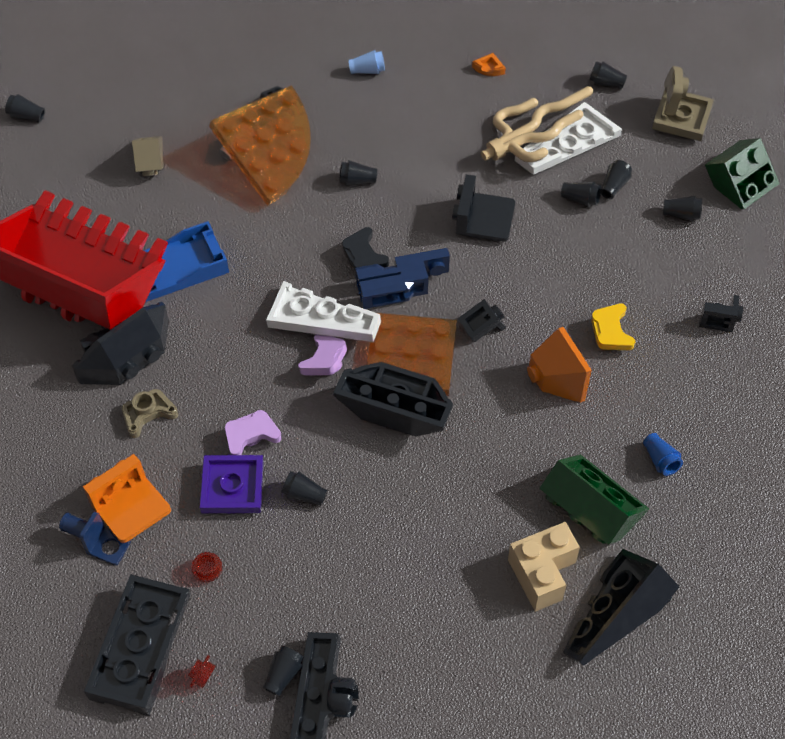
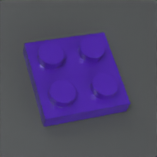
[200,455,264,513]

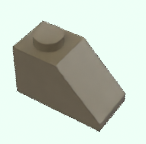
[132,136,164,176]

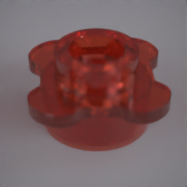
[188,655,216,688]

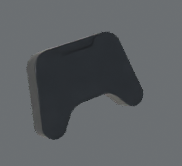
[342,227,389,270]

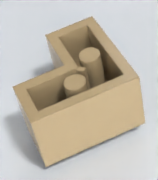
[508,522,580,612]

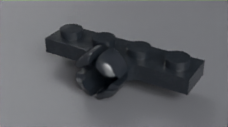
[290,632,359,739]

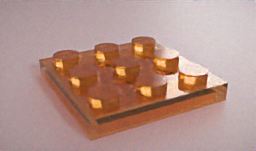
[367,313,457,396]

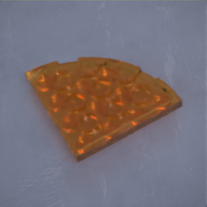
[209,85,311,206]

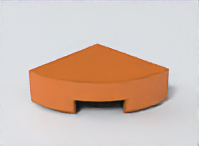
[472,53,506,76]

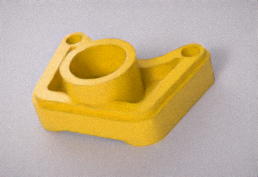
[591,303,635,351]

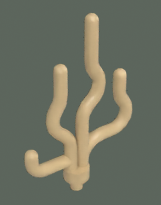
[481,86,593,162]

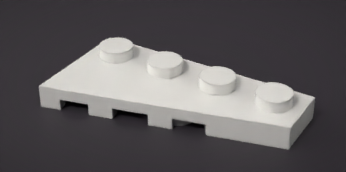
[515,102,622,175]
[266,281,381,342]

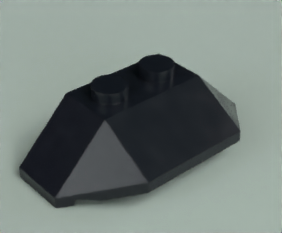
[72,302,169,385]
[333,362,453,437]

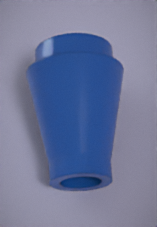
[643,433,683,476]

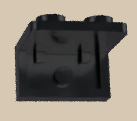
[452,174,515,242]

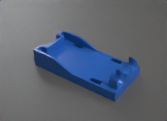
[143,221,229,302]

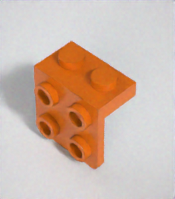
[83,454,171,543]

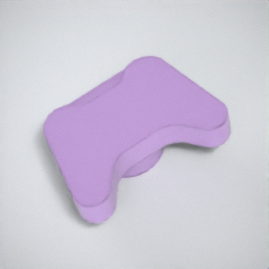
[298,334,347,376]
[225,410,281,455]

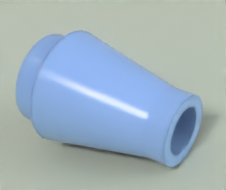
[349,50,385,74]

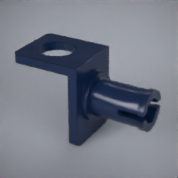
[59,511,131,566]

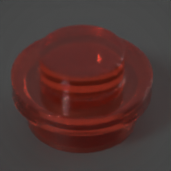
[191,552,223,582]

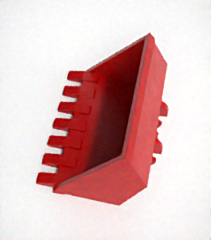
[0,190,168,330]

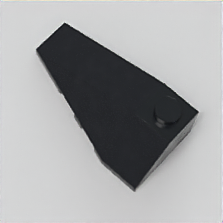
[563,549,680,666]

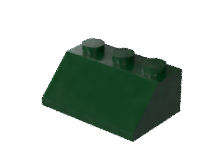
[539,454,649,545]

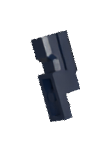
[355,248,450,309]

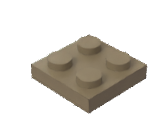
[652,88,714,141]

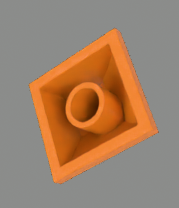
[527,327,592,403]

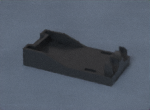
[84,574,191,716]

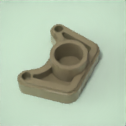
[664,66,689,116]
[121,389,178,438]

